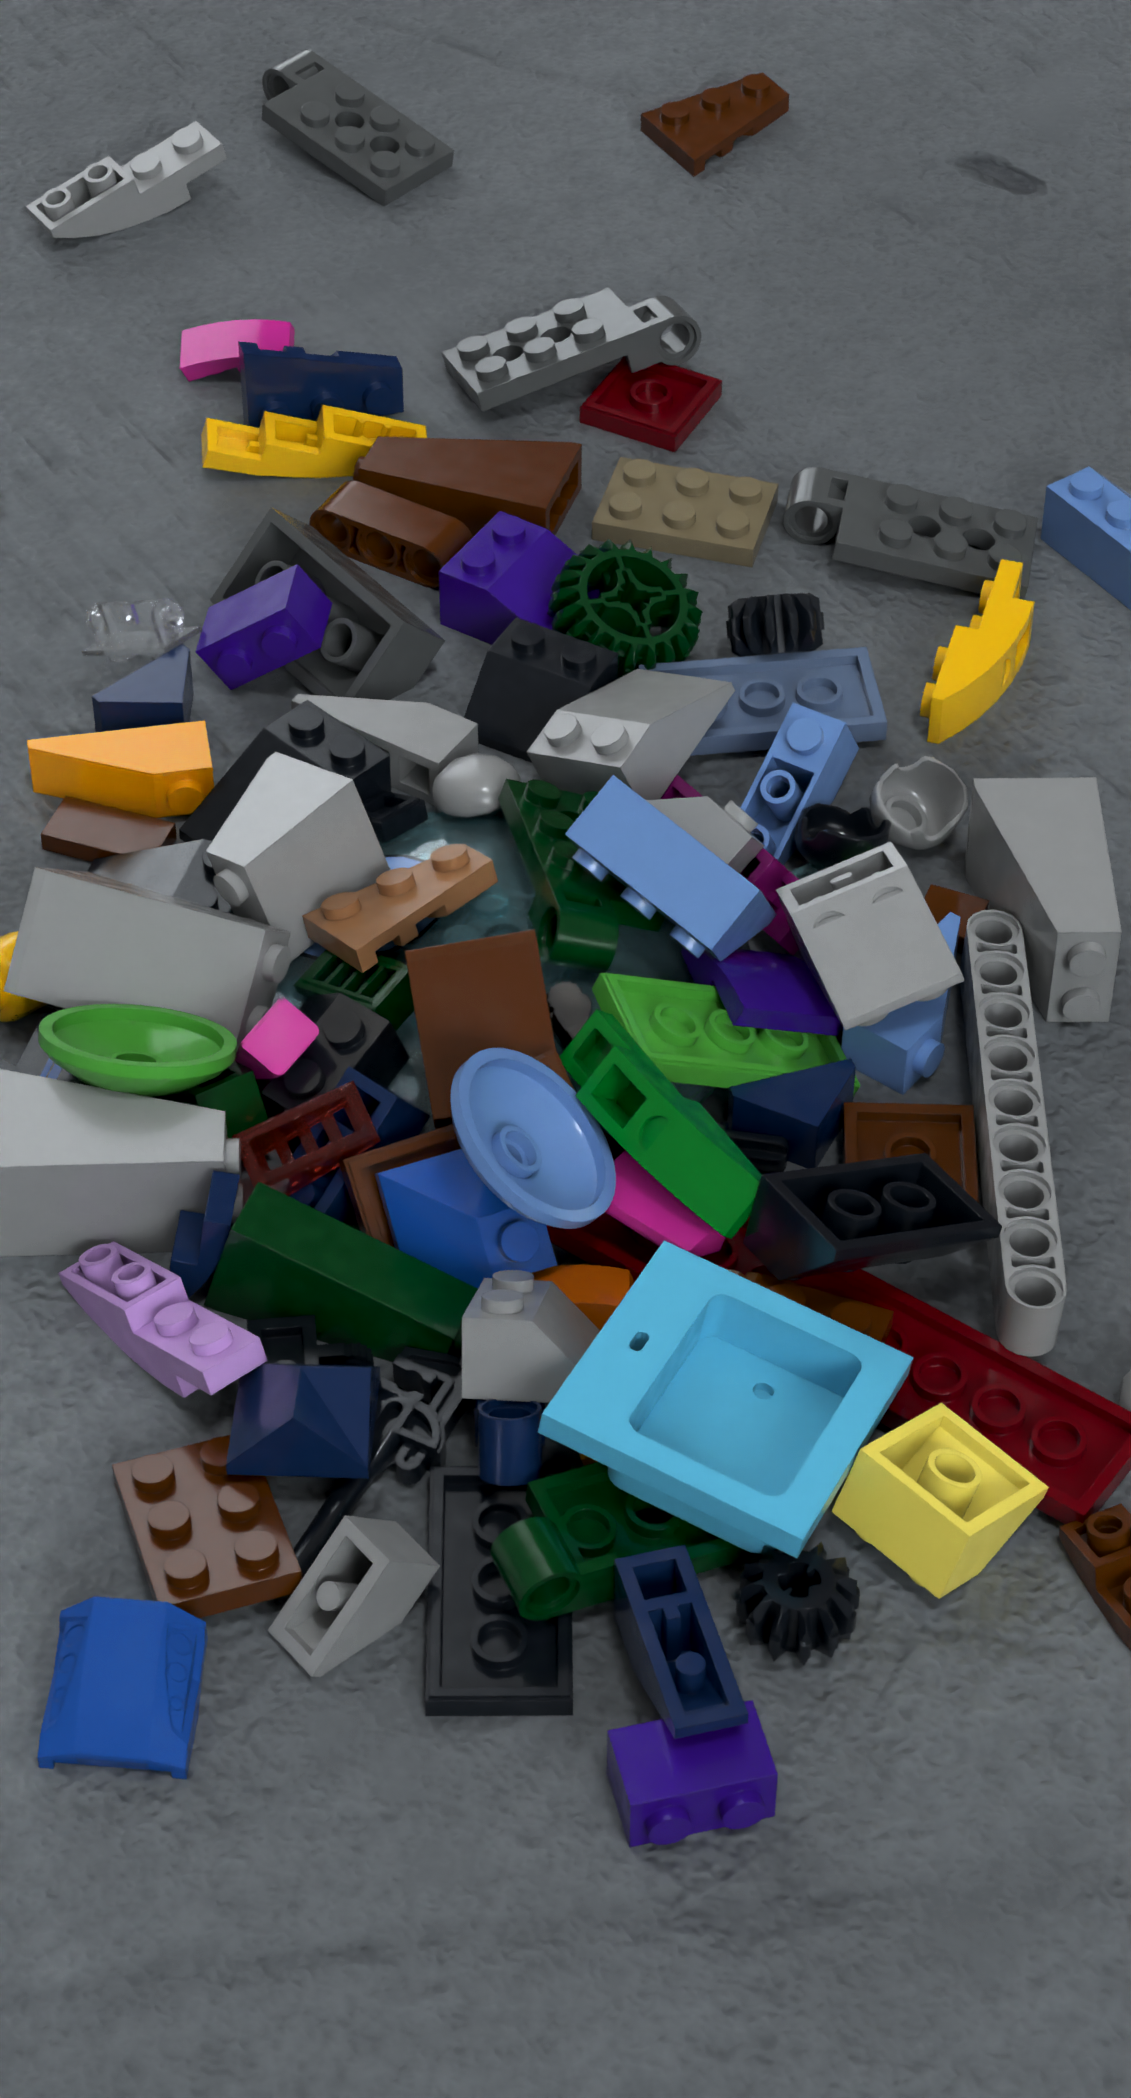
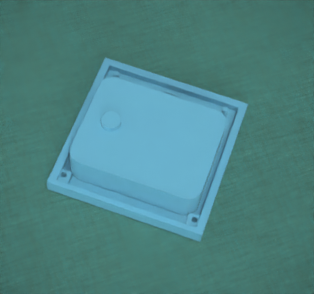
[538,1240,914,1558]

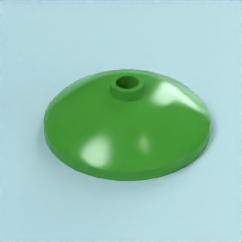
[38,1004,237,1097]

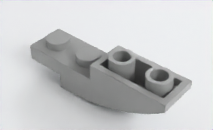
[25,121,227,238]

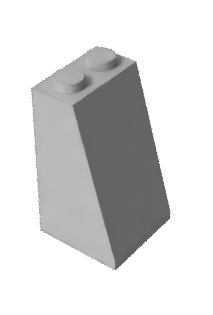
[964,777,1122,1022]
[4,867,291,1052]
[0,1069,245,1257]

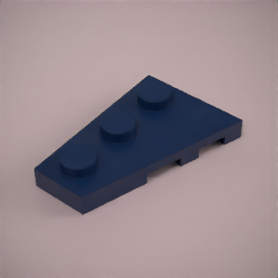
[238,341,404,428]

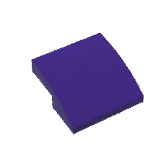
[681,948,843,1036]

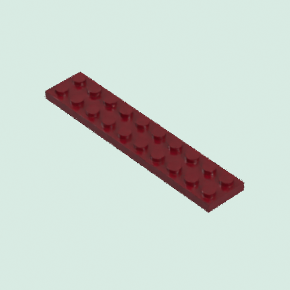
[546,1132,1131,1524]

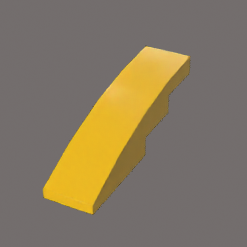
[201,405,427,478]

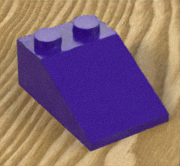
[439,511,600,645]

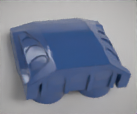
[37,1596,208,1779]

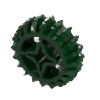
[547,539,703,679]

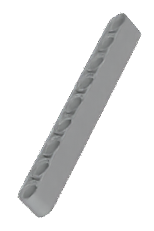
[960,909,1067,1357]

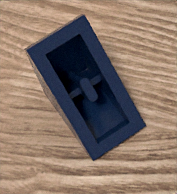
[92,644,194,732]
[728,1058,856,1169]

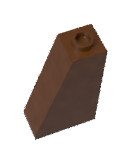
[353,437,582,537]

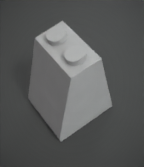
[206,752,390,963]

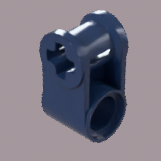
[475,1399,545,1486]

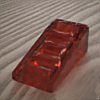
[232,1081,381,1196]

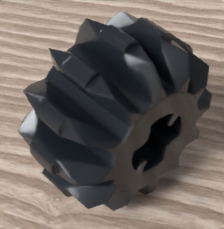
[726,593,825,657]
[736,1542,860,1666]

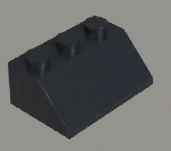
[743,1153,1002,1281]

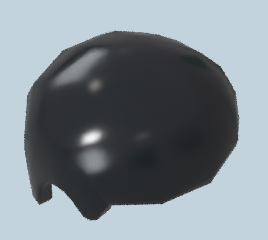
[794,803,891,871]

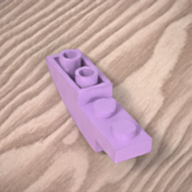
[58,1241,268,1398]

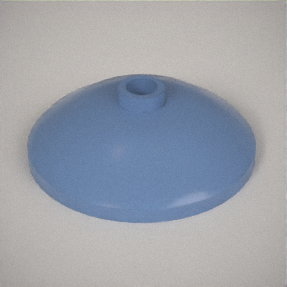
[450,1048,616,1229]

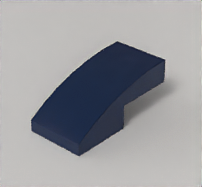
[169,1170,240,1298]

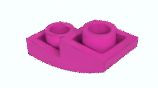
[180,319,295,382]

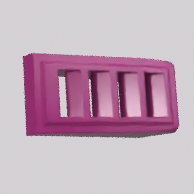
[235,998,319,1079]

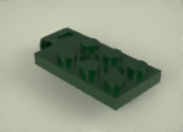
[498,779,664,974]
[490,1462,778,1621]

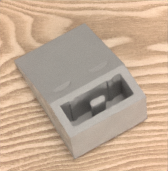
[776,841,965,1031]

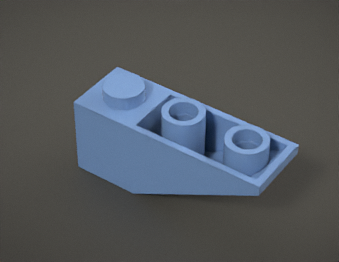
[741,703,859,866]

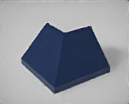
[226,1363,380,1479]

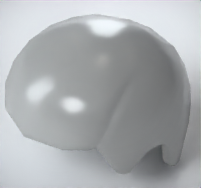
[433,753,521,818]
[869,756,969,850]

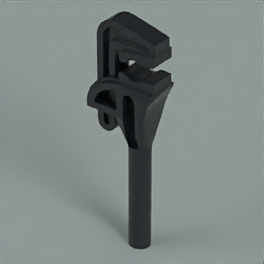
[293,1346,473,1578]

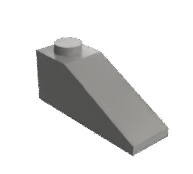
[291,694,478,805]

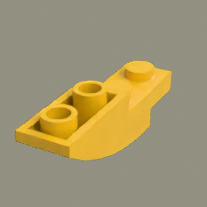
[920,559,1035,744]

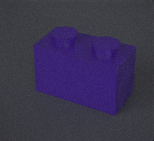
[195,564,332,690]
[607,1700,778,1848]

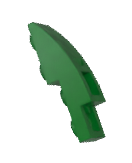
[560,1009,762,1239]

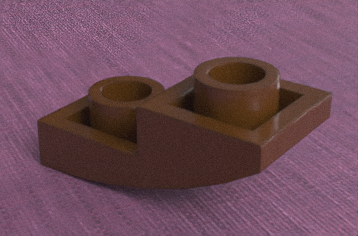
[1059,1504,1131,1651]

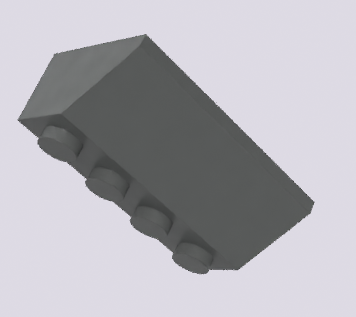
[210,507,445,700]

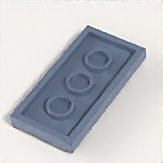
[639,647,887,756]

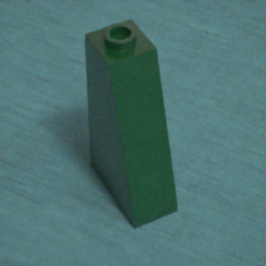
[204,1181,478,1362]

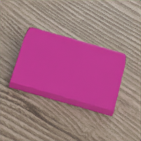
[605,1151,726,1257]

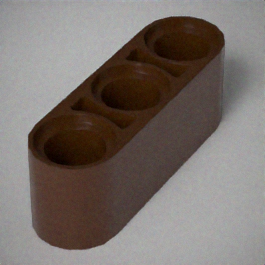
[309,480,473,588]

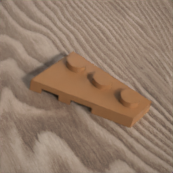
[302,844,498,973]

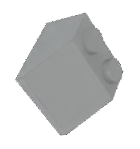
[462,1270,600,1403]

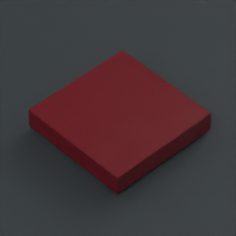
[580,356,722,453]

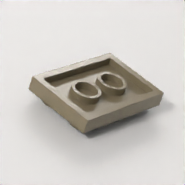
[592,457,779,567]

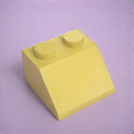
[831,1403,1049,1599]

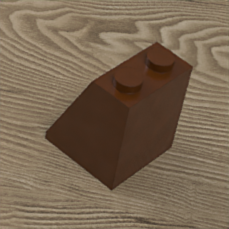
[405,929,555,1129]

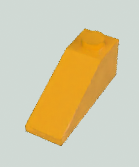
[27,720,214,818]

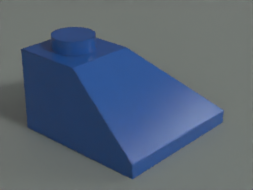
[375,1149,557,1288]

